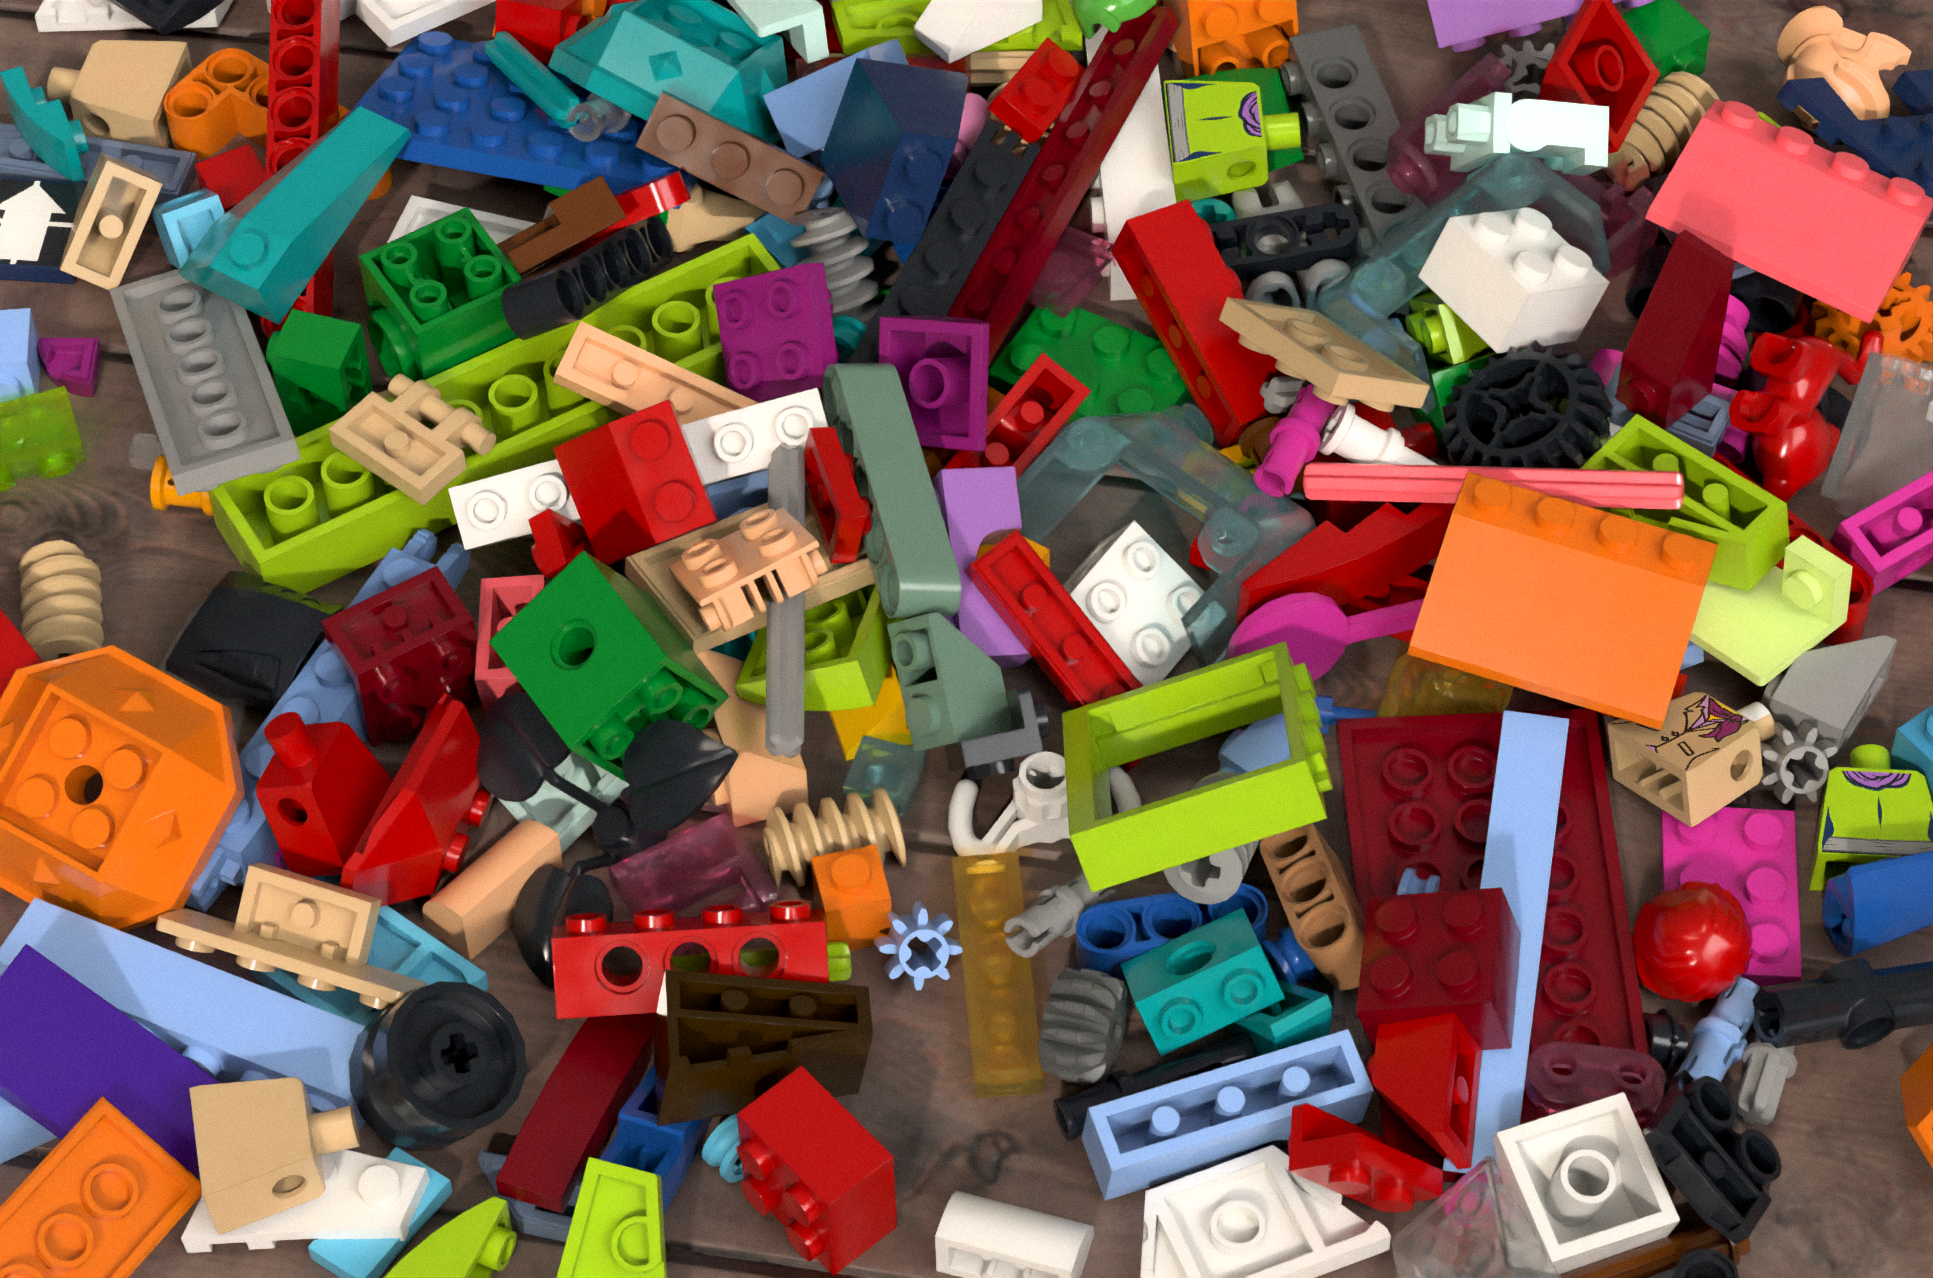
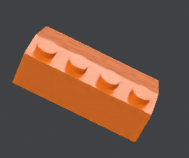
[1407,472,1718,730]

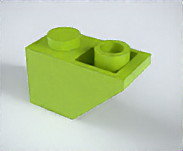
[1406,292,1491,365]

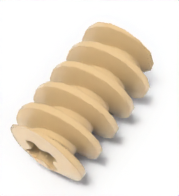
[1603,71,1720,191]
[19,540,104,662]
[763,788,906,891]

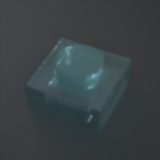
[843,735,926,816]

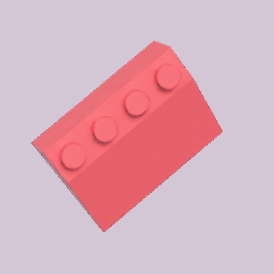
[1645,99,1933,324]

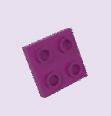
[713,263,841,403]

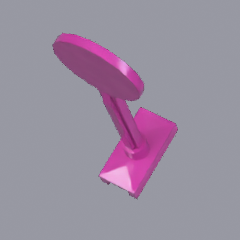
[1225,592,1424,682]

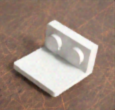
[1062,520,1220,687]

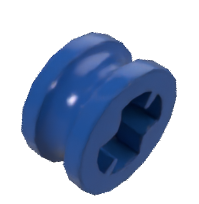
[1260,926,1319,985]

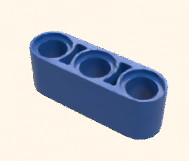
[1076,883,1268,988]

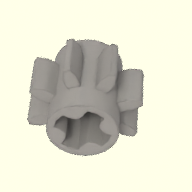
[1760,721,1838,804]

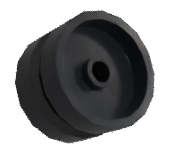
[349,981,527,1151]

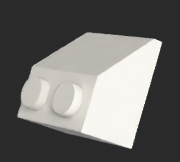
[1494,1092,1680,1278]

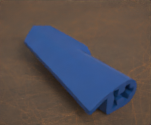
[1822,851,1933,957]

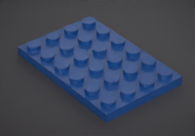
[346,31,700,209]

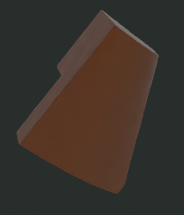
[497,175,626,277]

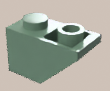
[887,612,1013,752]

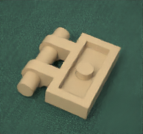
[329,374,496,506]

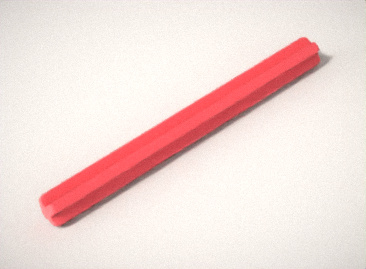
[1303,462,1685,510]

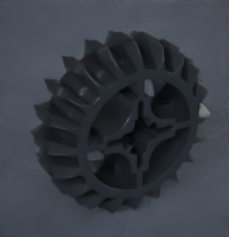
[1440,340,1612,469]

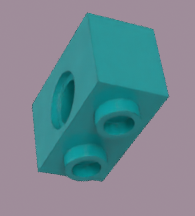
[1120,907,1285,1056]

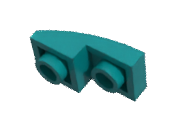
[0,66,89,182]

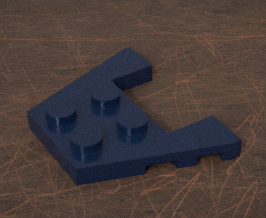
[1776,69,1933,218]

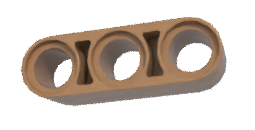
[1260,823,1366,990]

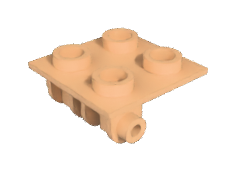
[668,507,828,632]

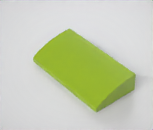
[735,583,906,711]

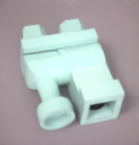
[1424,92,1609,176]

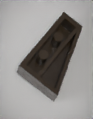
[653,970,873,1126]

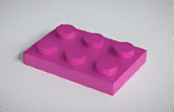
[1659,807,1802,988]

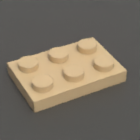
[1219,297,1430,412]

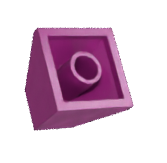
[879,315,989,451]

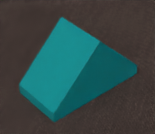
[1224,980,1332,1056]

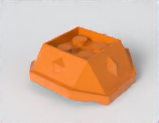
[0,645,245,932]

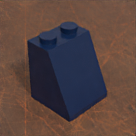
[819,58,969,244]

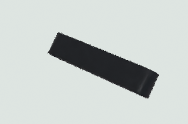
[501,215,673,340]

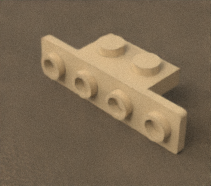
[156,862,426,1010]

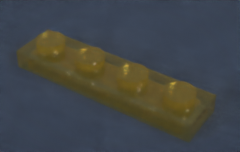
[952,852,1044,1098]

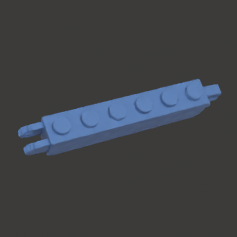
[185,528,472,913]

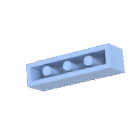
[1081,1029,1374,1201]

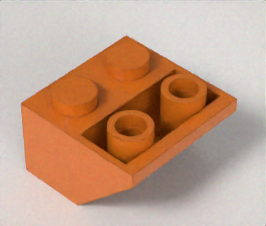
[1163,0,1299,79]

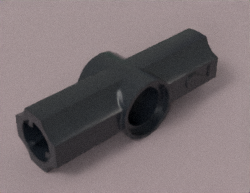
[1752,959,1933,1050]

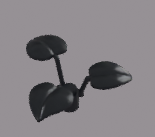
[477,692,738,989]

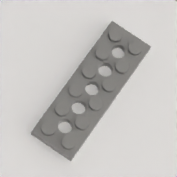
[109,269,301,497]

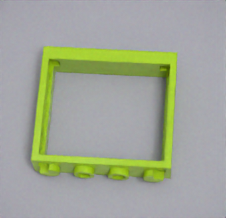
[1062,641,1334,892]

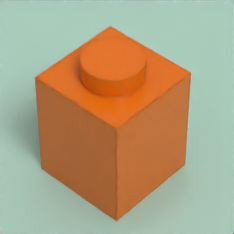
[811,844,892,951]

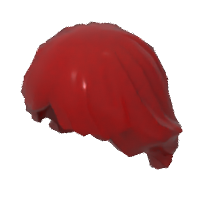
[1631,881,1753,1003]

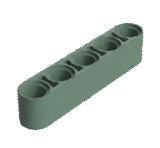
[822,363,961,619]

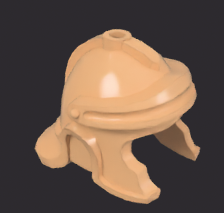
[1777,6,1911,136]

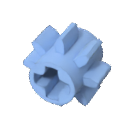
[874,901,962,990]

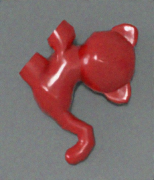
[1729,329,1885,503]

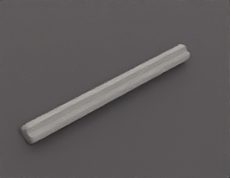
[765,447,805,758]

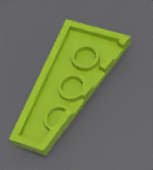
[831,0,1083,55]

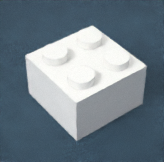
[1418,207,1610,353]

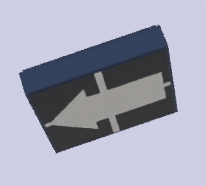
[0,177,88,284]

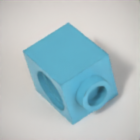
[151,188,225,269]

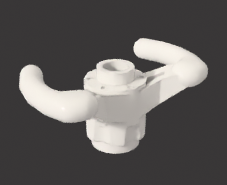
[948,751,1142,874]

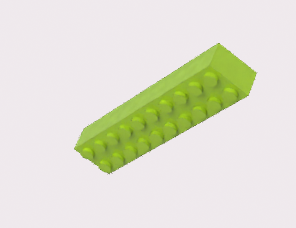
[208,232,781,594]

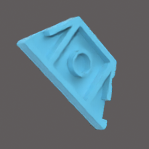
[252,868,489,1027]

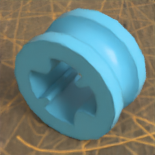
[702,1113,743,1183]

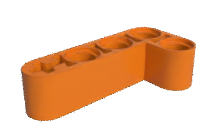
[163,48,393,201]

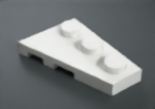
[181,1150,430,1253]

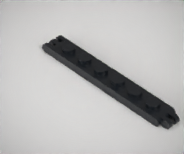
[823,118,1042,425]

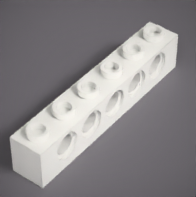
[448,388,829,550]

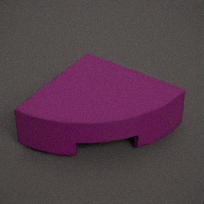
[38,338,102,397]

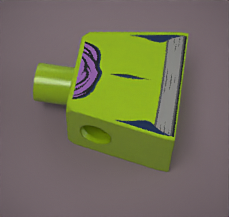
[1164,80,1301,203]
[1809,744,1933,891]

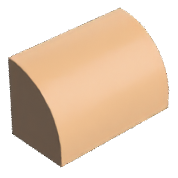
[422,819,564,961]

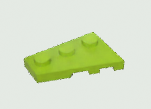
[557,1157,667,1278]

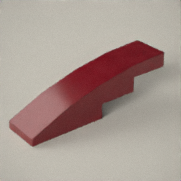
[496,1013,656,1214]

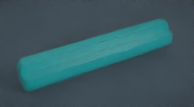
[485,31,586,129]

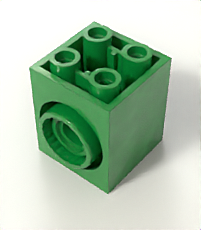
[359,207,521,382]
[488,550,730,783]

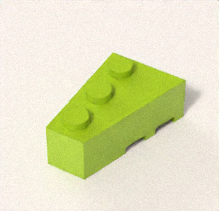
[1580,414,1790,591]

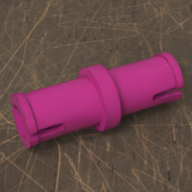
[1254,384,1336,498]

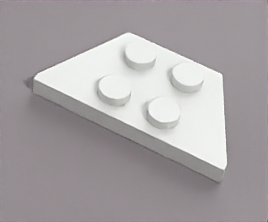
[1140,1145,1391,1278]

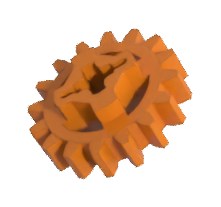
[1809,271,1933,382]

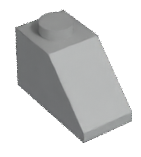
[1761,635,1897,768]

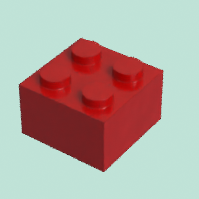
[736,1065,897,1276]

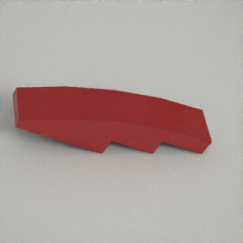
[1236,502,1455,628]

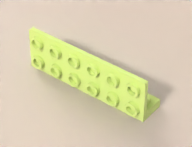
[1558,398,1853,686]

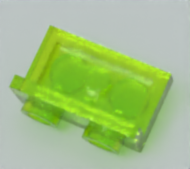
[0,386,87,493]

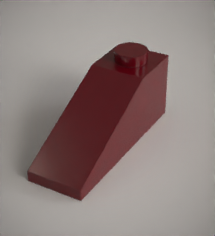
[1616,229,1735,430]

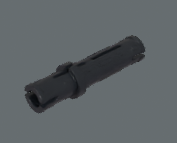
[1053,1033,1257,1141]

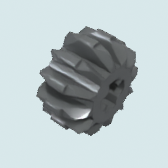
[1037,967,1130,1085]

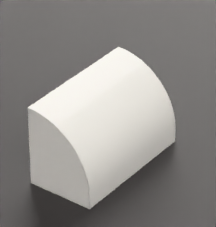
[935,1191,1094,1278]

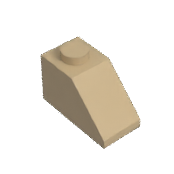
[59,152,163,290]

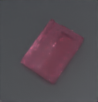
[1025,225,1117,318]

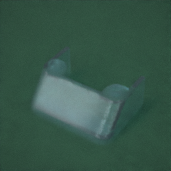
[1316,153,1611,414]
[1017,411,1316,668]

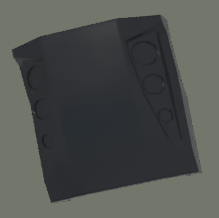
[165,570,345,711]
[1643,1069,1782,1244]

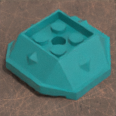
[548,0,788,150]

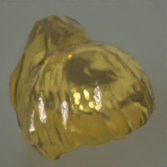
[1374,653,1514,718]

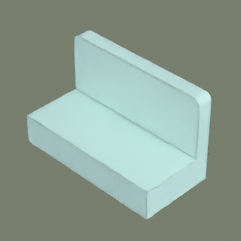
[727,0,829,64]

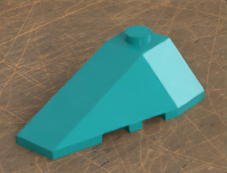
[179,106,411,325]

